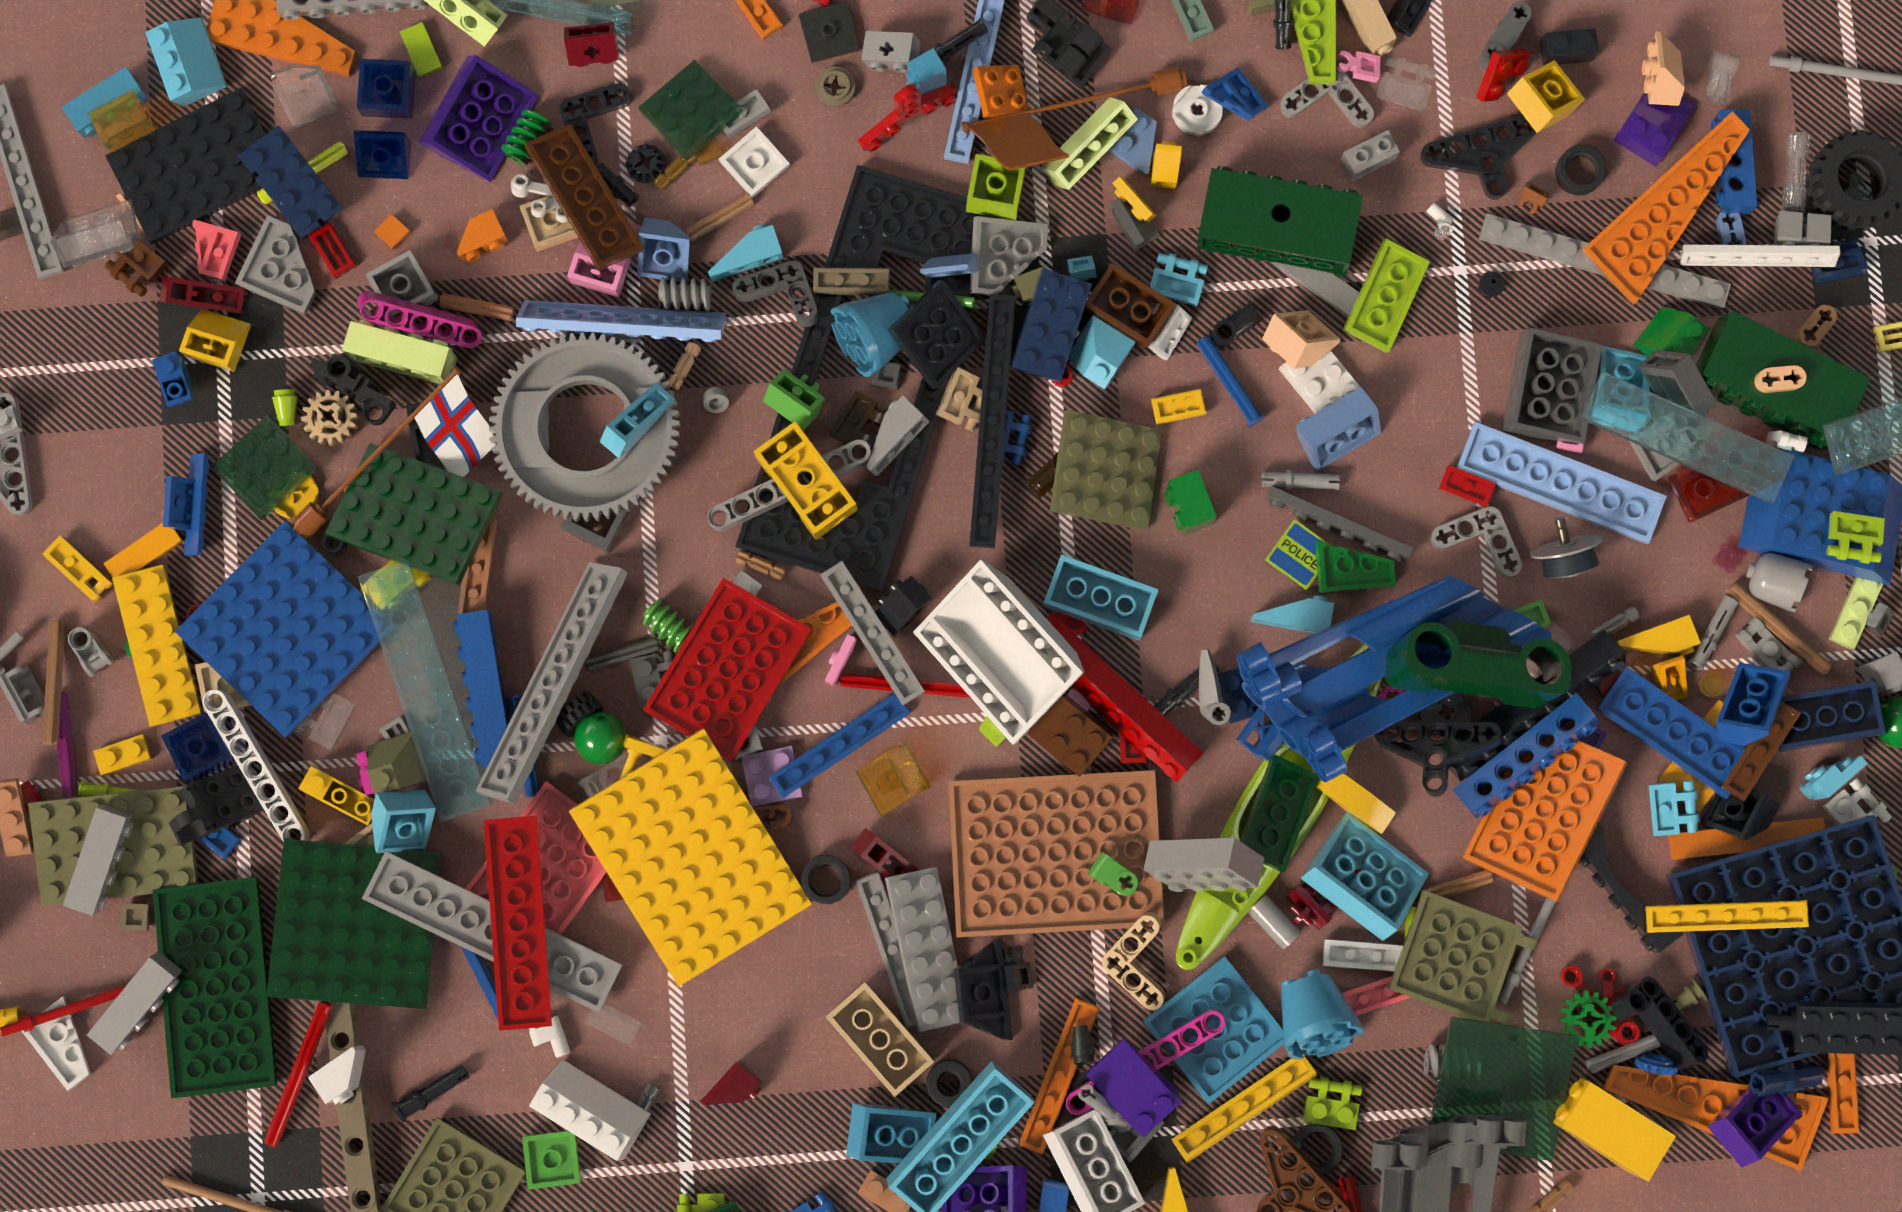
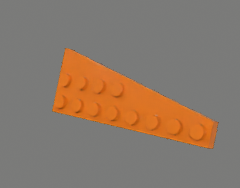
[1581,111,1750,305]
[1603,1065,1828,1171]

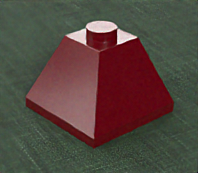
[700,1060,762,1105]

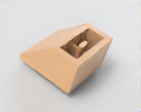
[1642,31,1685,106]

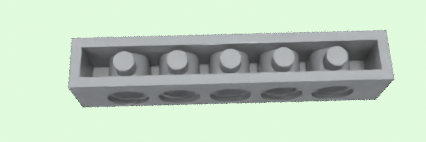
[276,0,431,20]

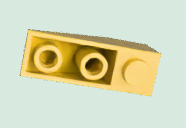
[298,765,375,826]

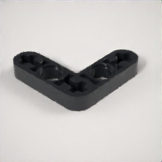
[560,83,632,165]

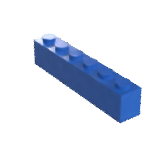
[454,610,509,768]

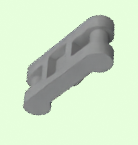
[1735,617,1802,671]

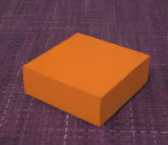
[374,214,411,250]

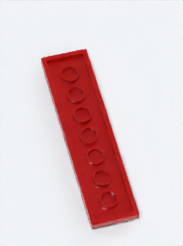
[483,815,552,1031]

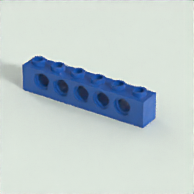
[1453,693,1600,819]

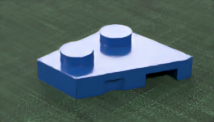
[1202,67,1269,121]

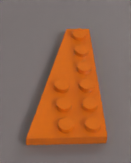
[206,0,357,77]

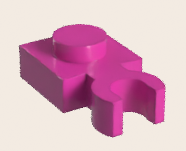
[356,751,375,797]

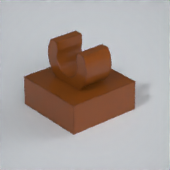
[1518,181,1549,214]

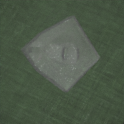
[270,64,340,128]

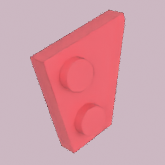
[193,220,241,282]

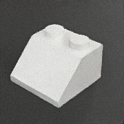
[308,1045,366,1105]

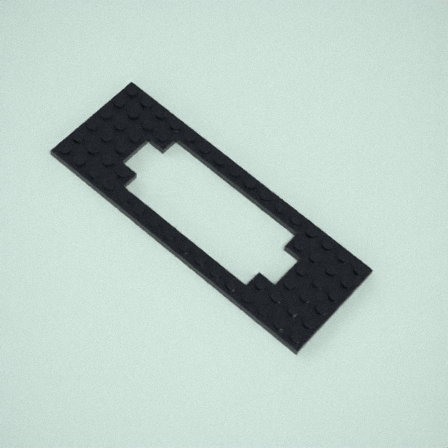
[735,165,999,593]

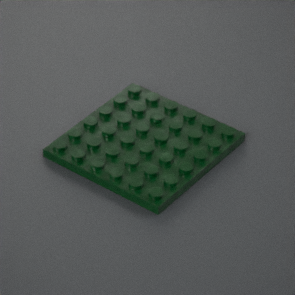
[266,839,442,1009]

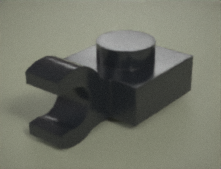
[1003,945,1034,992]

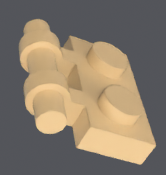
[936,368,983,432]

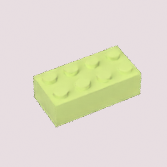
[342,320,458,384]

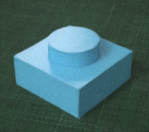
[1067,256,1096,281]

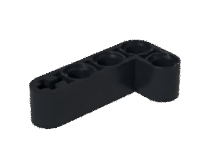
[1612,976,1708,1070]

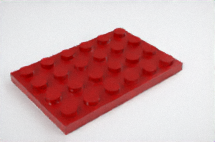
[643,578,812,763]

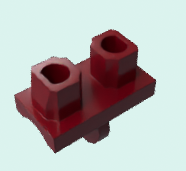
[1286,883,1336,930]

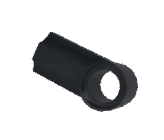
[1211,303,1262,348]

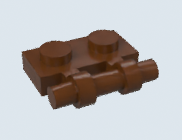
[105,233,169,297]

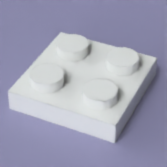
[719,127,790,198]

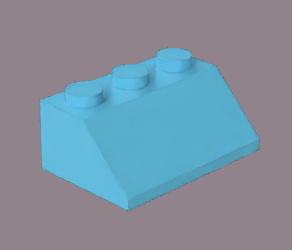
[145,17,227,107]

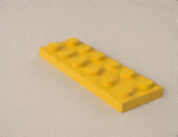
[112,565,202,727]

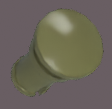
[1671,978,1708,1011]

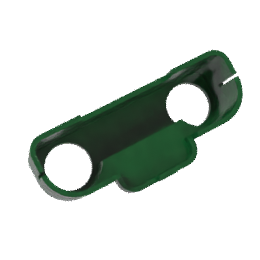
[1385,621,1571,708]

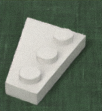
[22,996,91,1091]

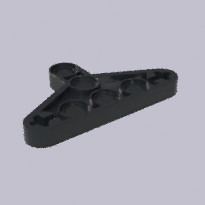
[1420,115,1537,200]
[1374,722,1503,797]

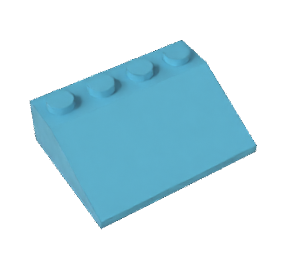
[1301,811,1429,941]

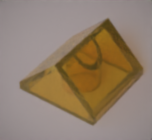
[87,89,157,153]

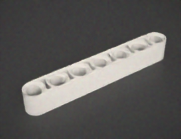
[203,689,310,841]

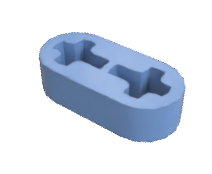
[1716,212,1746,245]

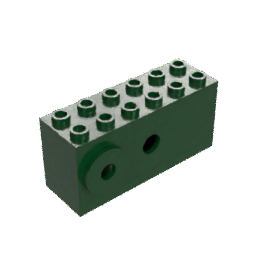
[1197,166,1363,276]
[1696,310,1871,450]

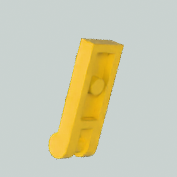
[42,535,113,603]

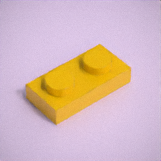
[1112,176,1157,222]
[93,734,153,776]

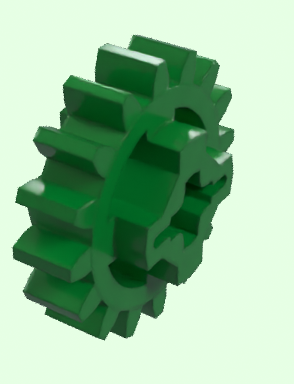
[1558,990,1617,1048]

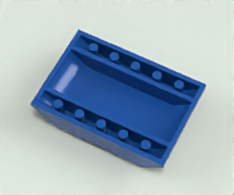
[1738,450,1902,585]

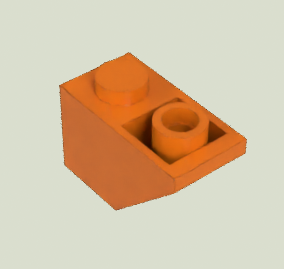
[457,209,509,263]

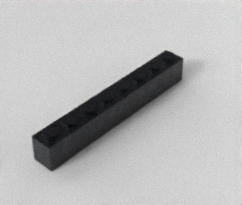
[1440,630,1627,782]

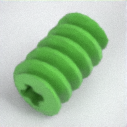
[642,597,693,654]

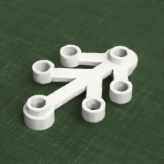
[511,174,568,223]

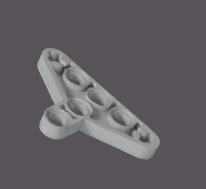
[0,393,33,516]

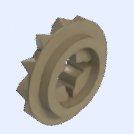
[815,67,855,107]

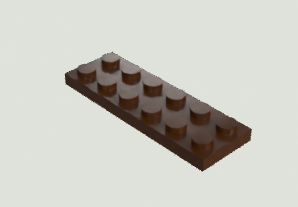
[525,124,644,271]

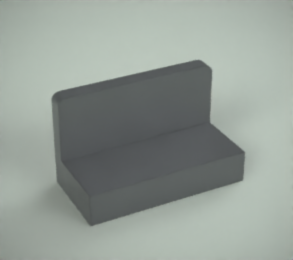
[1109,198,1160,252]

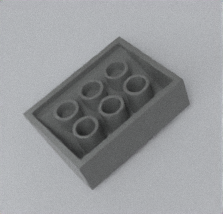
[1502,328,1602,444]

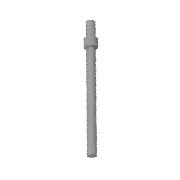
[1769,56,1902,85]
[1497,898,1556,1005]

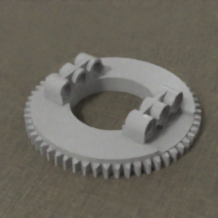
[489,332,680,522]

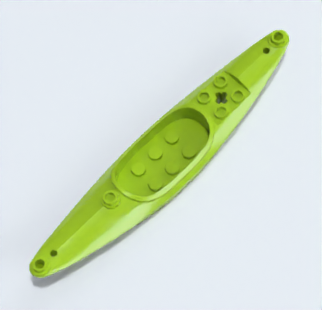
[1175,644,1382,970]

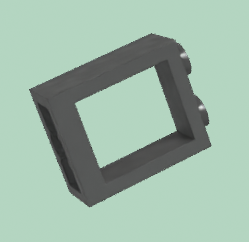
[1638,350,1716,418]
[561,503,634,553]

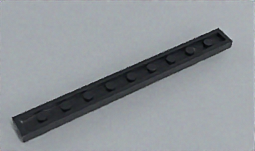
[969,294,1015,549]

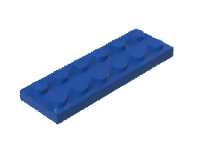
[1596,666,1746,799]

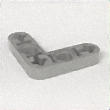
[1280,65,1374,128]
[1430,506,1522,578]

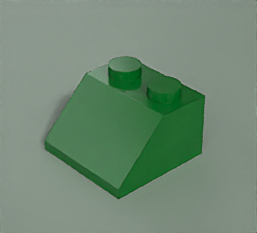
[1633,306,1711,357]

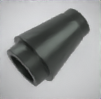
[1071,1025,1097,1065]

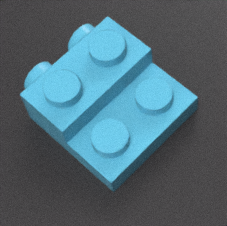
[1800,756,1868,801]

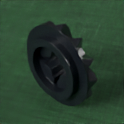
[625,143,666,183]

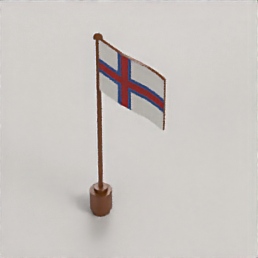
[291,367,496,540]

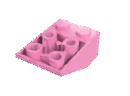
[567,222,641,298]

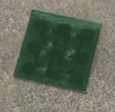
[638,59,743,161]
[211,414,318,521]

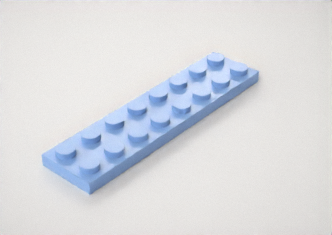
[516,300,726,342]
[1456,422,1667,544]

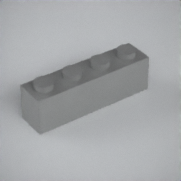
[63,804,133,916]
[87,951,182,1055]

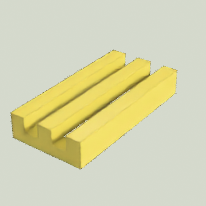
[1873,321,1902,353]

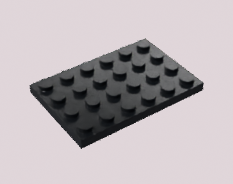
[105,88,266,245]

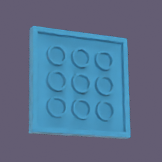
[1143,956,1284,1104]

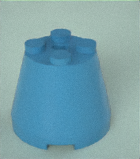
[831,292,911,377]
[1281,969,1364,1060]

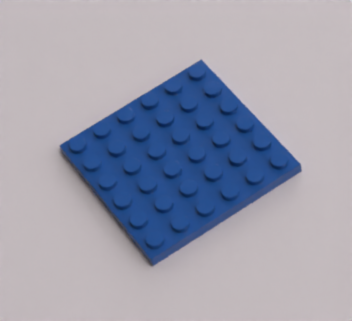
[175,521,396,738]

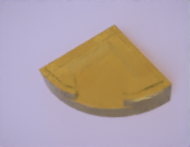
[691,139,723,166]

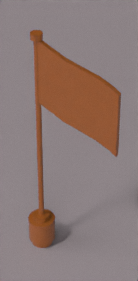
[961,67,1187,171]

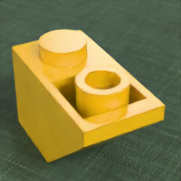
[1150,141,1182,189]

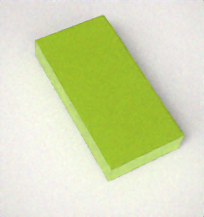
[400,22,443,79]

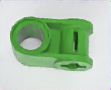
[1087,852,1138,896]

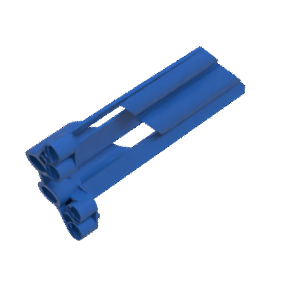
[1237,576,1552,783]

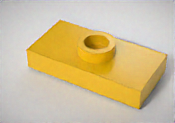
[1151,389,1206,425]

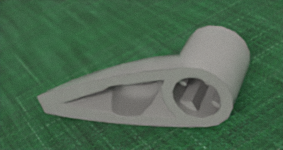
[1199,648,1231,725]

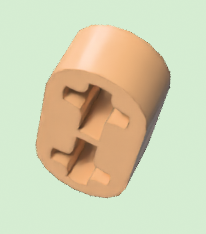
[1754,365,1806,393]

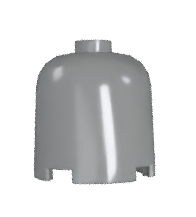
[1746,552,1813,613]

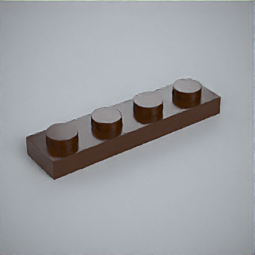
[1721,701,1801,802]

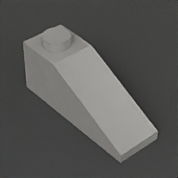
[867,396,930,477]

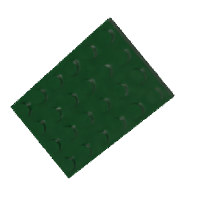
[325,443,504,586]

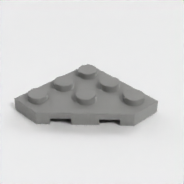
[235,215,317,315]
[970,216,1048,295]

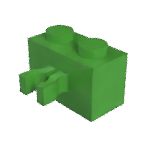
[763,369,825,431]

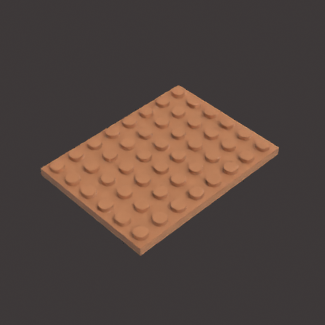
[948,770,1165,937]

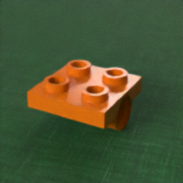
[972,65,1029,118]

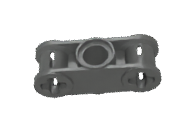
[1479,1,1532,71]

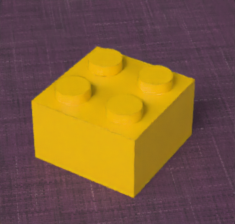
[1507,60,1585,133]

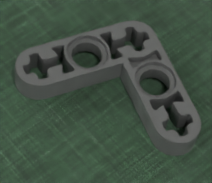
[732,261,819,327]

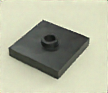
[799,1,860,63]

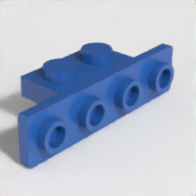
[163,453,209,556]

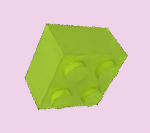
[966,154,1025,220]

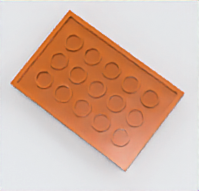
[1463,737,1627,903]

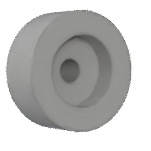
[703,386,729,413]

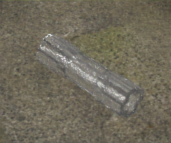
[1782,132,1810,212]

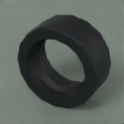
[1555,145,1606,196]
[802,855,851,904]
[1292,1124,1343,1174]

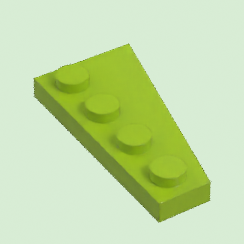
[1290,0,1336,84]

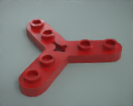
[858,83,958,152]

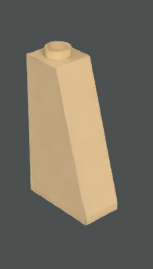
[1337,0,1397,56]

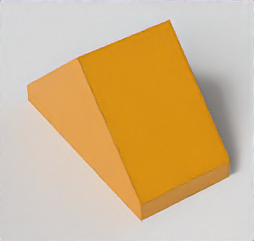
[1650,656,1688,701]

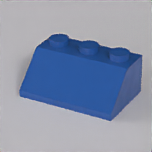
[1716,662,1791,746]

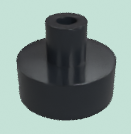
[1478,271,1505,298]

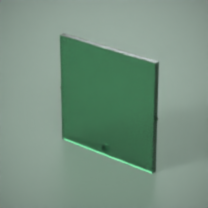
[1429,1016,1578,1161]

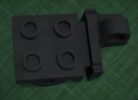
[1026,0,1112,89]
[309,355,396,426]
[169,765,264,846]

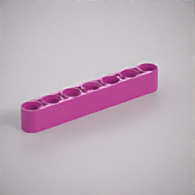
[1066,1008,1225,1115]

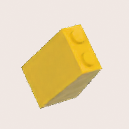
[1553,1078,1676,1182]

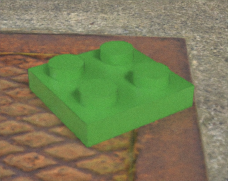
[522,1131,581,1190]

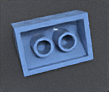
[1296,387,1381,472]

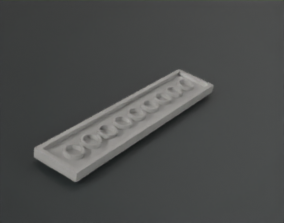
[476,562,628,804]
[362,851,623,1012]

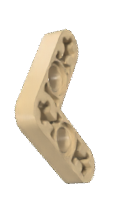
[1102,912,1166,1010]

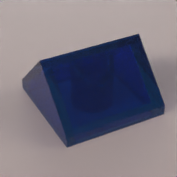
[353,130,411,179]

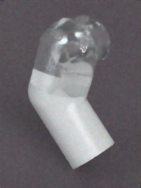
[1426,202,1453,240]

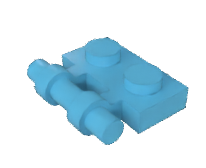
[1150,253,1208,306]
[1648,780,1700,836]

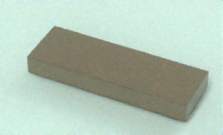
[813,267,890,295]

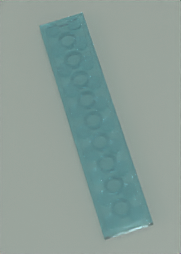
[358,560,492,822]

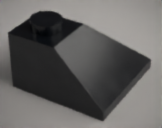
[1701,788,1780,841]

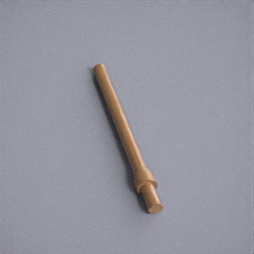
[162,1175,293,1212]

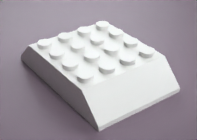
[913,560,1084,745]

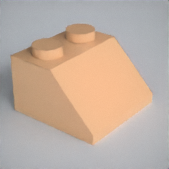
[1262,310,1341,369]

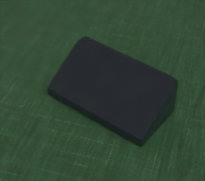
[1387,0,1432,37]

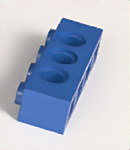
[1711,109,1757,214]

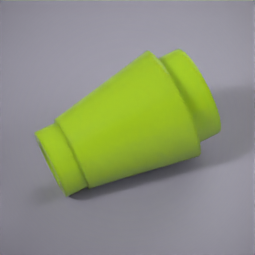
[272,389,298,426]

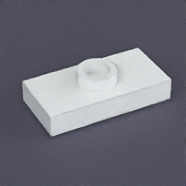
[1149,304,1192,360]

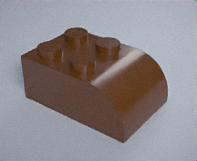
[1083,263,1176,348]
[1027,693,1113,777]

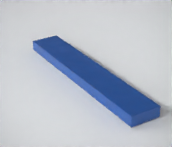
[768,693,911,799]

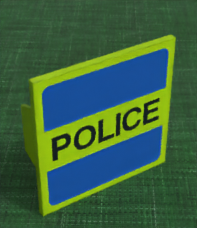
[1265,519,1330,590]

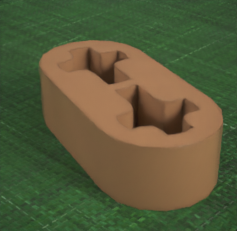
[1795,305,1837,348]

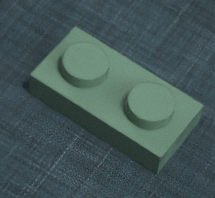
[1171,0,1214,42]

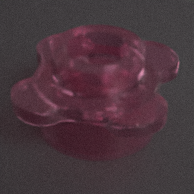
[1712,543,1743,574]

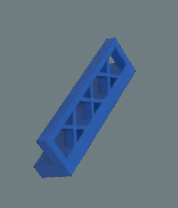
[1236,707,1284,761]

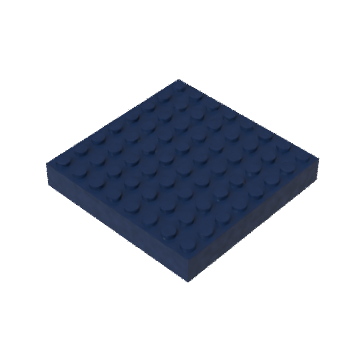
[1666,815,1902,1078]

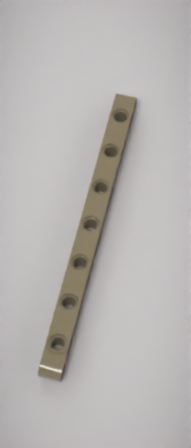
[326,1002,382,1212]

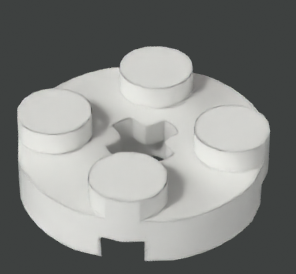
[1172,85,1223,137]

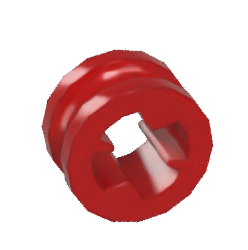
[1051,364,1073,387]

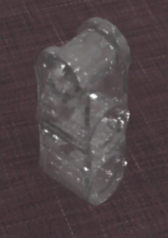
[577,753,651,797]

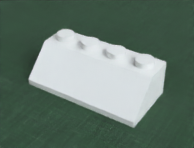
[529,1060,651,1161]

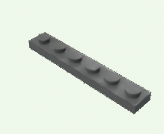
[1265,486,1413,562]

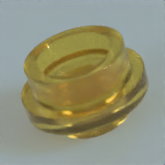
[1699,671,1725,697]

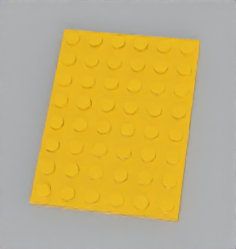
[569,728,812,987]

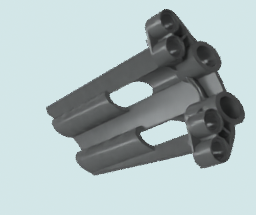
[1371,1113,1527,1212]

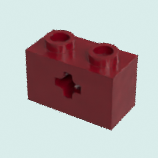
[564,22,619,67]

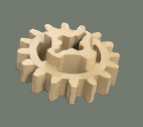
[301,390,359,446]

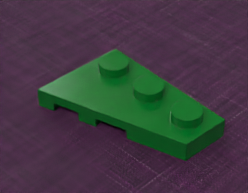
[1315,541,1396,593]

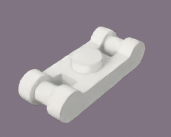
[1765,431,1807,452]

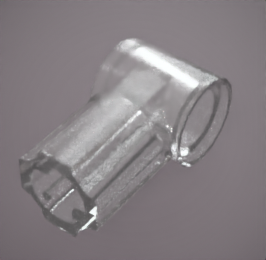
[1705,50,1740,104]

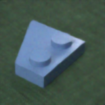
[1108,108,1157,177]

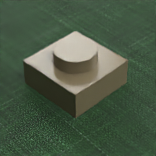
[120,904,151,931]

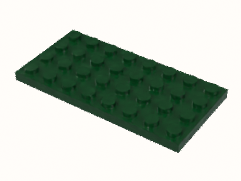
[153,877,278,1099]

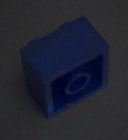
[356,59,416,119]
[161,712,235,783]

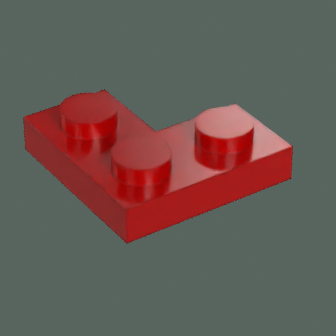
[1476,48,1531,102]

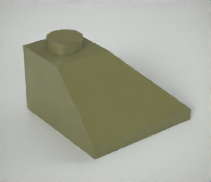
[367,730,432,796]

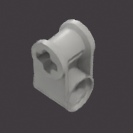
[68,627,114,678]

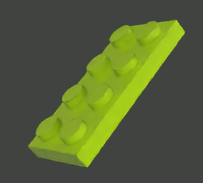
[1343,239,1430,353]

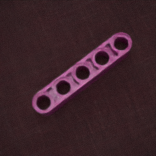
[357,291,482,348]

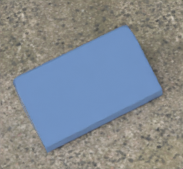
[920,253,977,278]

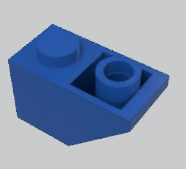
[152,351,193,408]

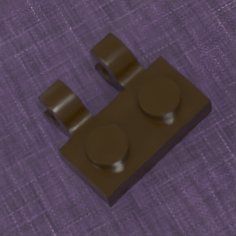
[830,391,884,451]

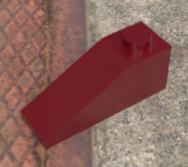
[159,276,245,313]
[850,828,919,877]

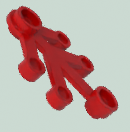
[1560,966,1641,1045]

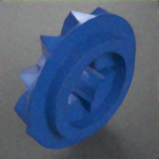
[1635,1054,1678,1076]

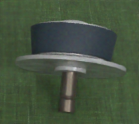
[1530,517,1602,578]

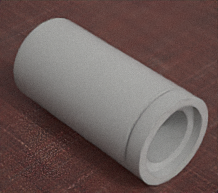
[1248,894,1302,950]

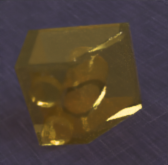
[856,742,931,816]

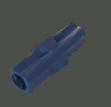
[1749,1062,1825,1096]

